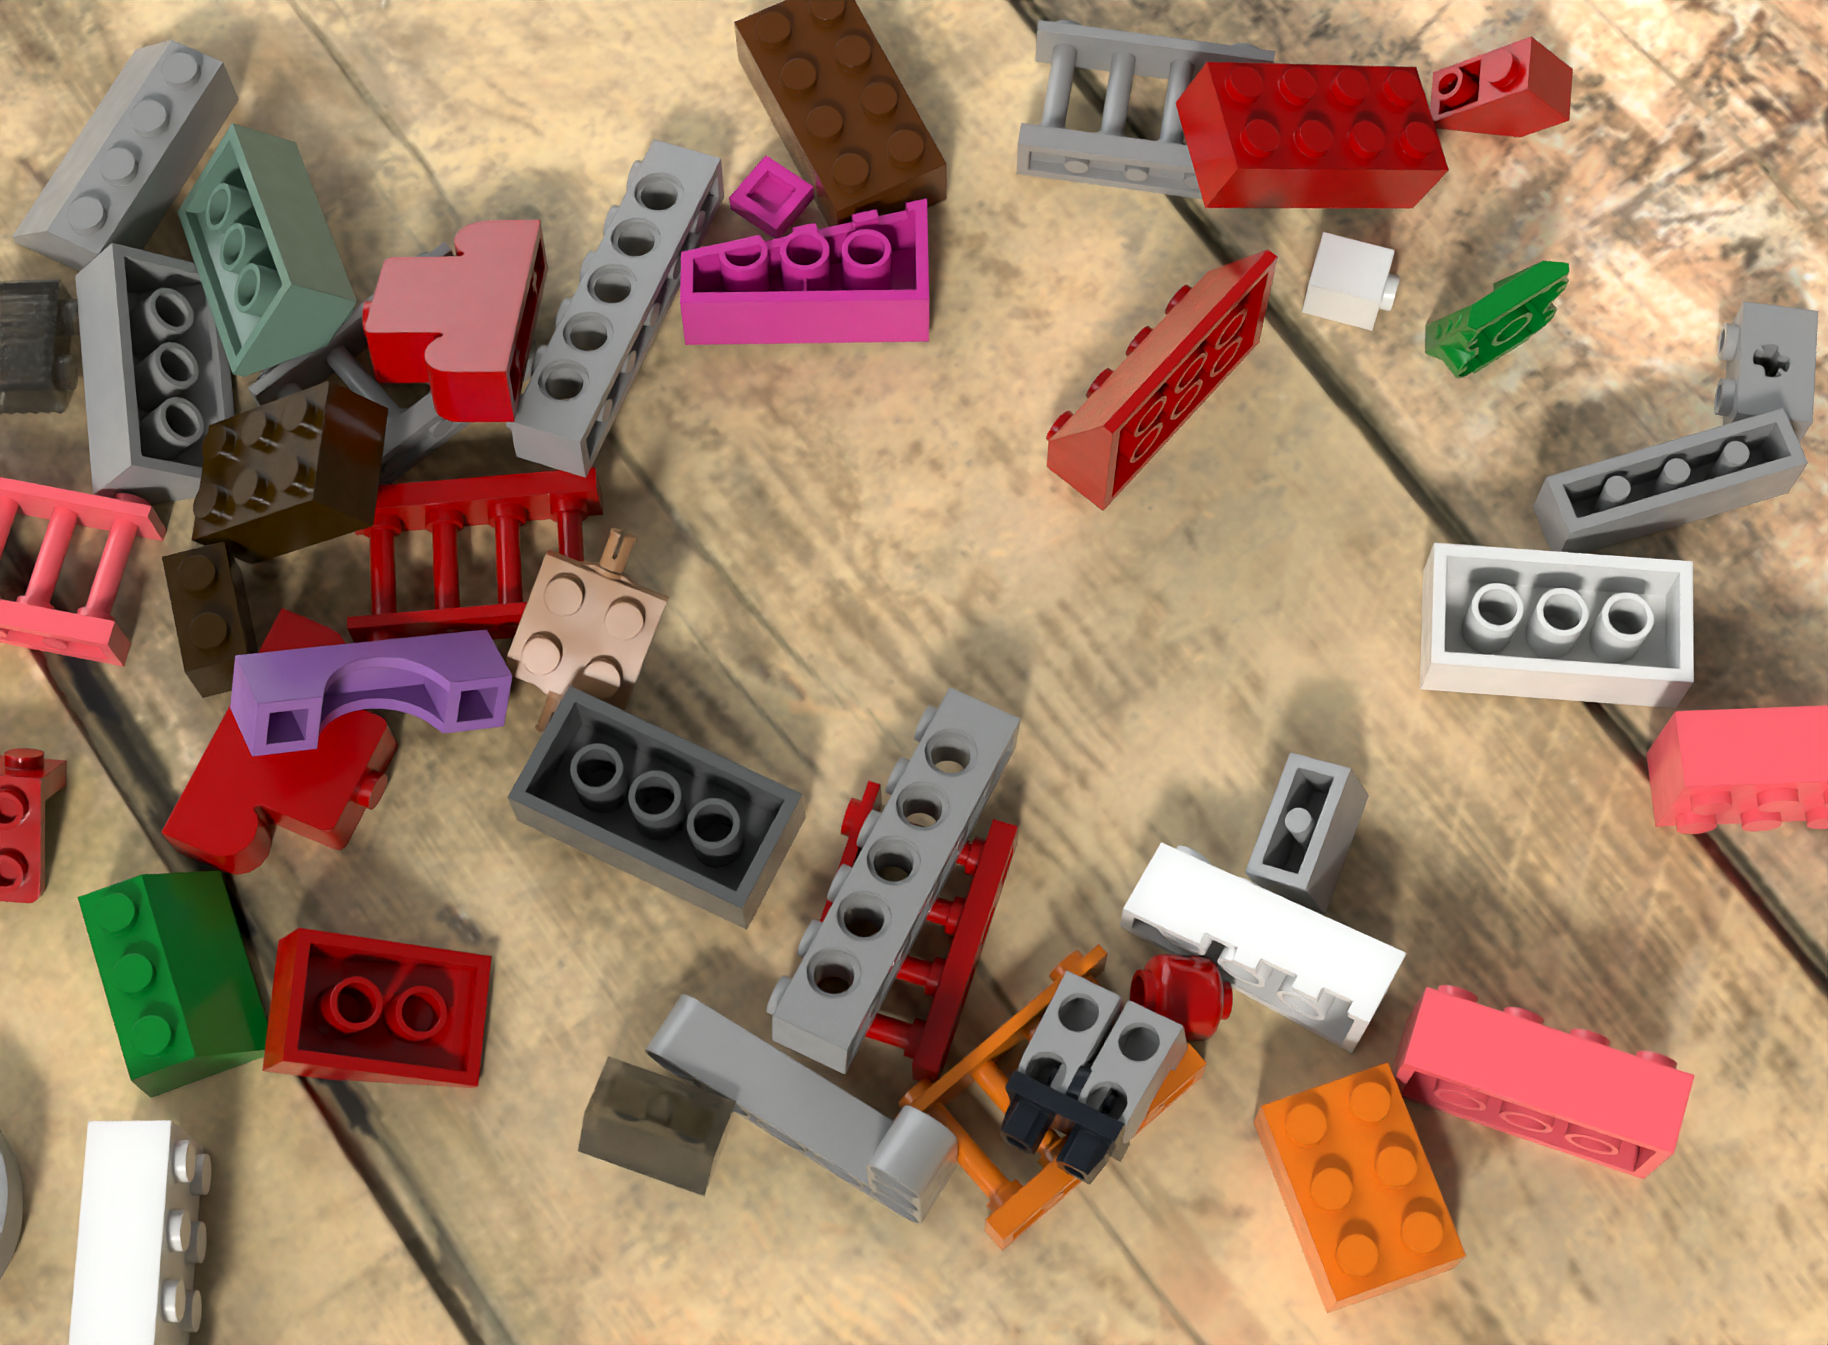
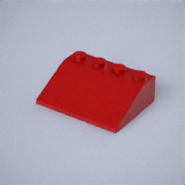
[1046,249,1278,511]

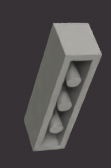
[1533,408,1808,554]

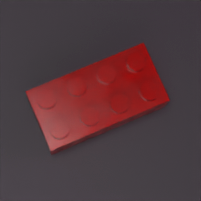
[1175,62,1449,209]

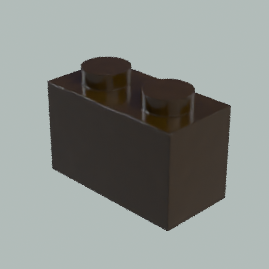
[162,541,258,698]

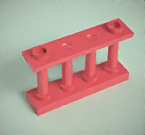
[0,477,167,667]

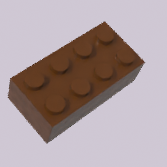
[734,0,947,227]

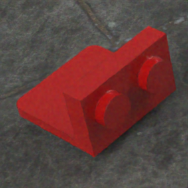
[0,748,67,903]

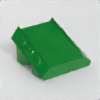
[1425,260,1570,379]

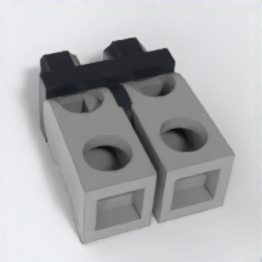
[1000,971,1188,1184]

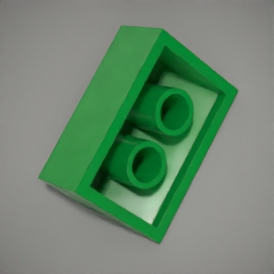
[77,870,268,1098]

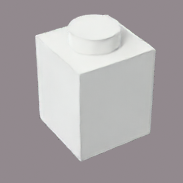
[1302,232,1400,331]

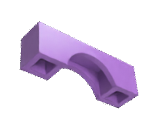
[230,629,512,756]

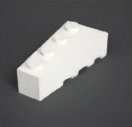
[1120,842,1407,1054]

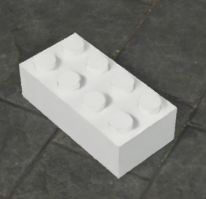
[1420,543,1694,708]
[69,1120,211,1345]

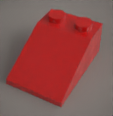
[262,928,492,1088]

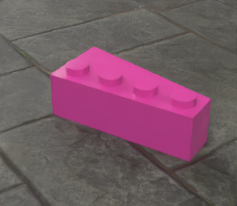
[680,198,929,345]

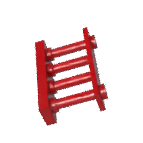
[347,467,603,643]
[816,780,1018,1084]

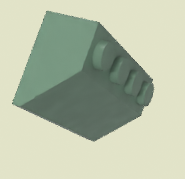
[177,123,357,377]

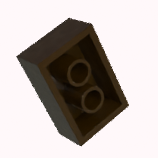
[191,381,389,565]

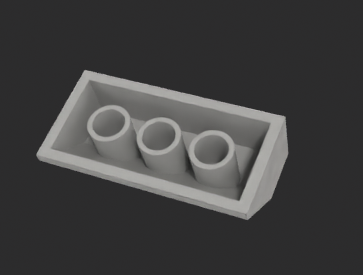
[12,40,239,272]
[75,243,235,505]

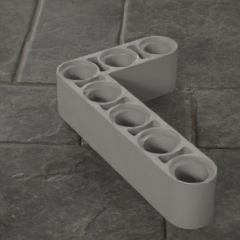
[645,994,958,1224]

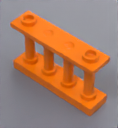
[896,944,1207,1251]

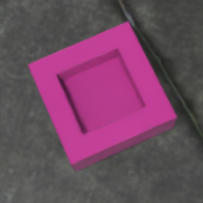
[729,155,814,239]

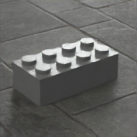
[507,686,806,930]

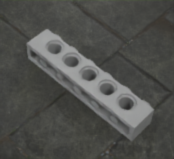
[506,139,724,478]
[766,687,1021,1074]

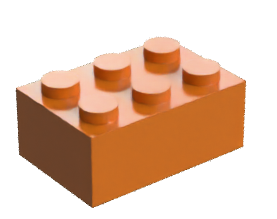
[1253,1062,1466,1313]

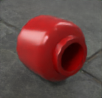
[1129,954,1233,1042]

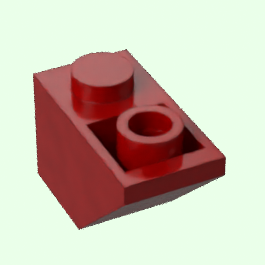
[1430,36,1573,138]

